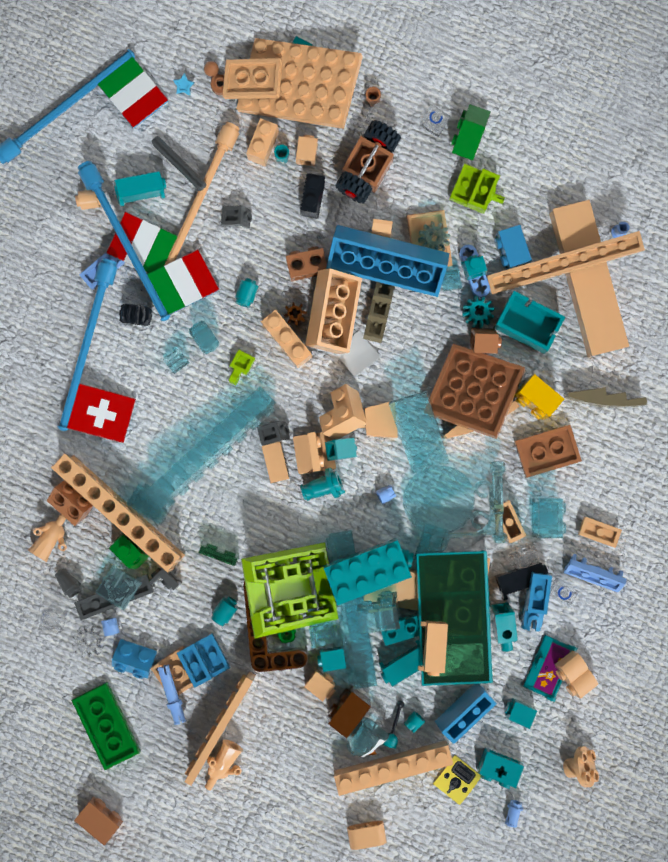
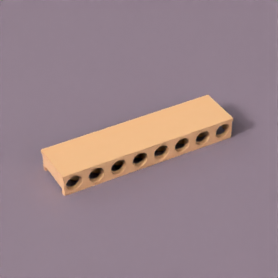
[549,200,629,357]
[51,453,185,573]

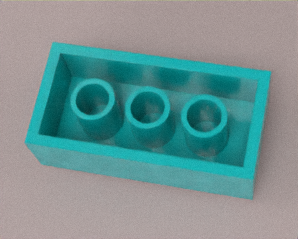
[323,538,412,606]

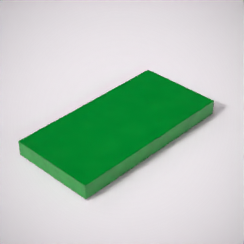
[71,682,141,770]

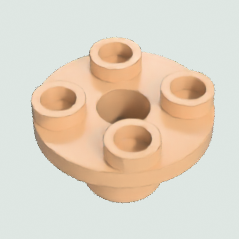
[563,746,599,788]

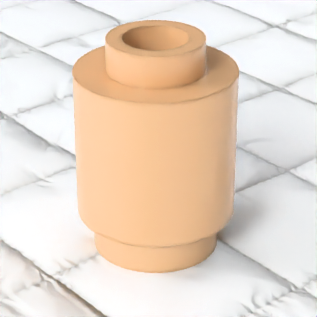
[75,190,101,210]

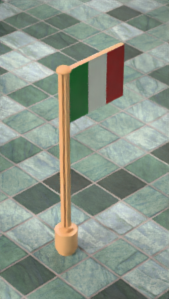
[106,122,240,273]

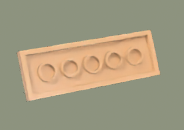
[184,671,256,786]

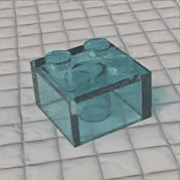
[532,498,566,538]

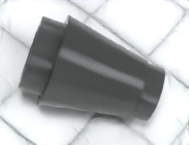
[55,568,82,598]

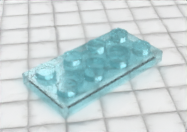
[389,391,450,473]

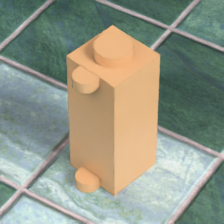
[418,621,448,676]

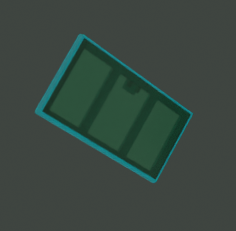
[416,550,493,686]

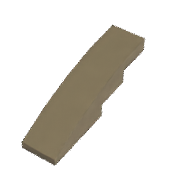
[363,282,395,343]
[564,387,647,408]

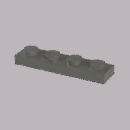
[74,574,155,621]

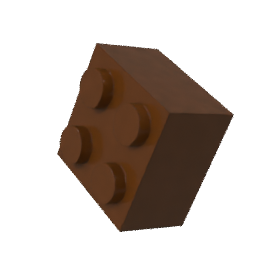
[327,685,371,739]

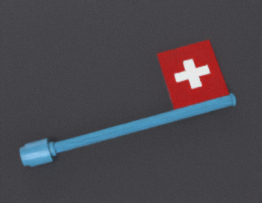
[57,258,136,443]

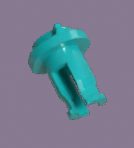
[300,468,345,501]

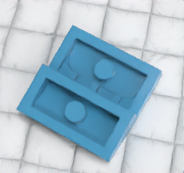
[177,633,231,688]

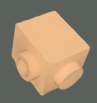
[296,135,318,167]
[304,669,335,702]

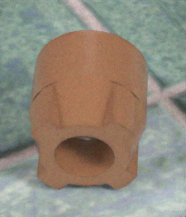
[365,87,381,107]

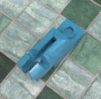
[521,572,552,632]

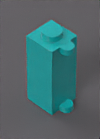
[114,171,166,207]
[379,639,420,687]

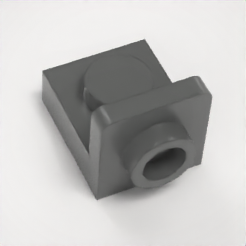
[221,205,252,229]
[257,421,290,446]
[149,568,182,590]

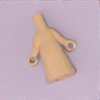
[28,514,67,562]
[205,740,243,791]

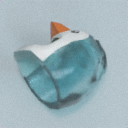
[346,717,389,757]

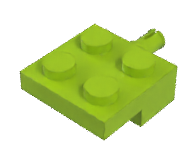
[449,163,505,214]

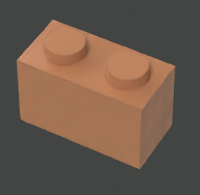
[470,328,502,354]
[74,797,123,846]

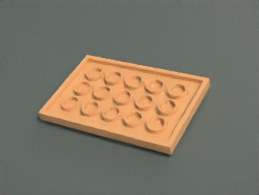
[236,38,363,129]

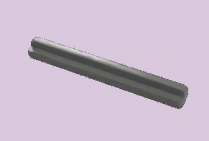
[152,136,207,191]

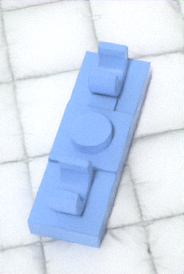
[564,554,626,592]

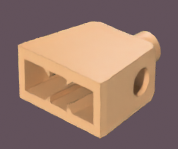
[360,401,398,439]

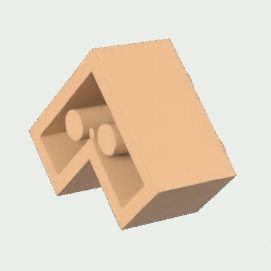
[319,384,367,440]

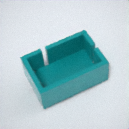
[493,291,565,354]

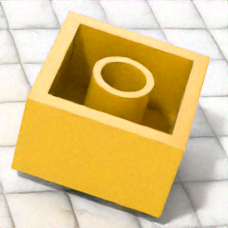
[515,374,564,420]

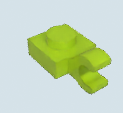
[228,349,256,386]

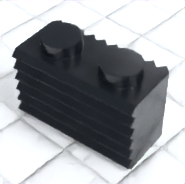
[300,173,325,219]

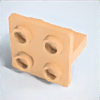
[293,432,336,474]

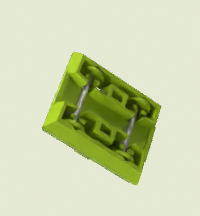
[241,542,339,638]

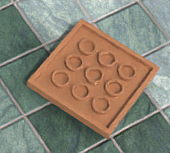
[424,344,525,439]

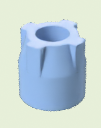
[376,485,396,505]
[101,618,120,637]

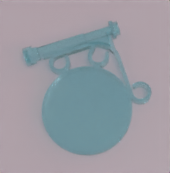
[403,461,508,552]

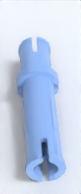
[157,664,186,725]

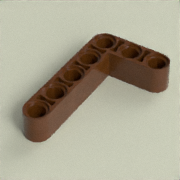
[243,581,308,672]

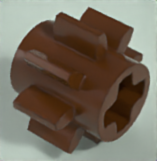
[283,302,307,327]

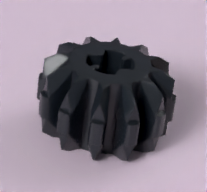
[119,304,152,326]

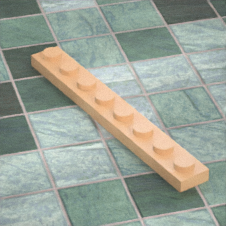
[487,231,645,295]

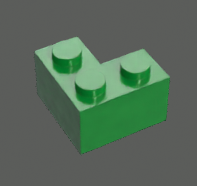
[451,104,491,160]

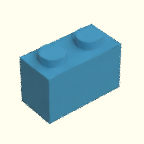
[494,225,532,270]

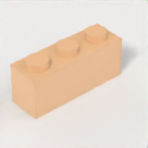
[261,310,312,369]

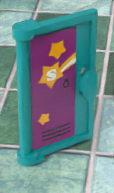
[523,635,578,702]

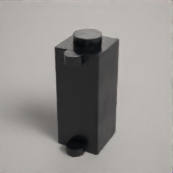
[495,562,549,601]

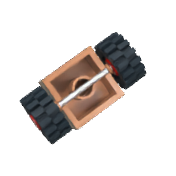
[335,120,401,204]

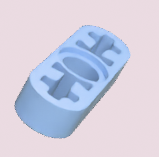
[459,245,490,298]

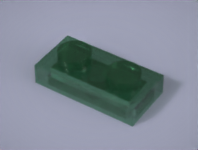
[199,543,239,566]

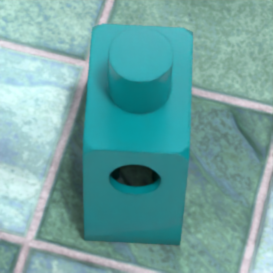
[489,602,518,652]

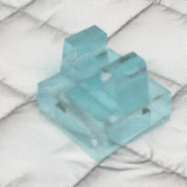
[442,269,462,292]
[163,347,190,374]

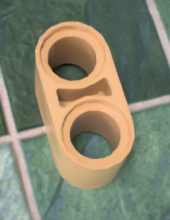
[347,821,387,850]

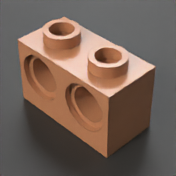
[286,246,327,282]
[47,480,93,526]

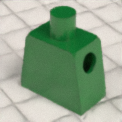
[109,532,150,570]

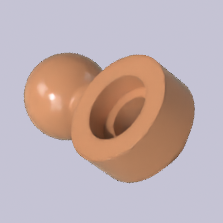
[204,61,224,95]

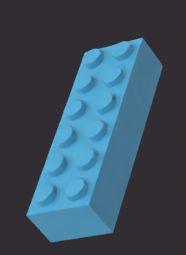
[326,225,450,297]

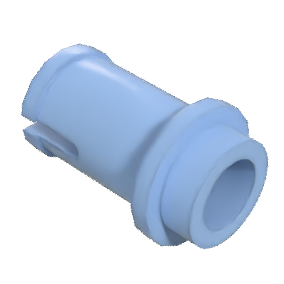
[611,222,630,238]
[505,800,523,828]

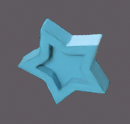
[173,73,195,96]

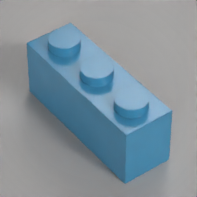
[435,684,497,744]

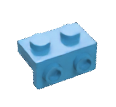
[112,639,157,679]

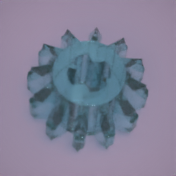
[418,222,451,252]
[189,321,219,354]

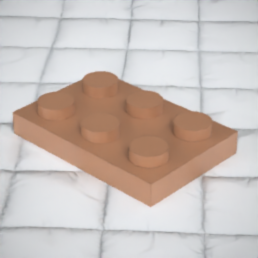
[514,425,582,478]

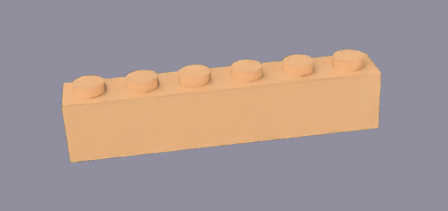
[334,740,454,796]

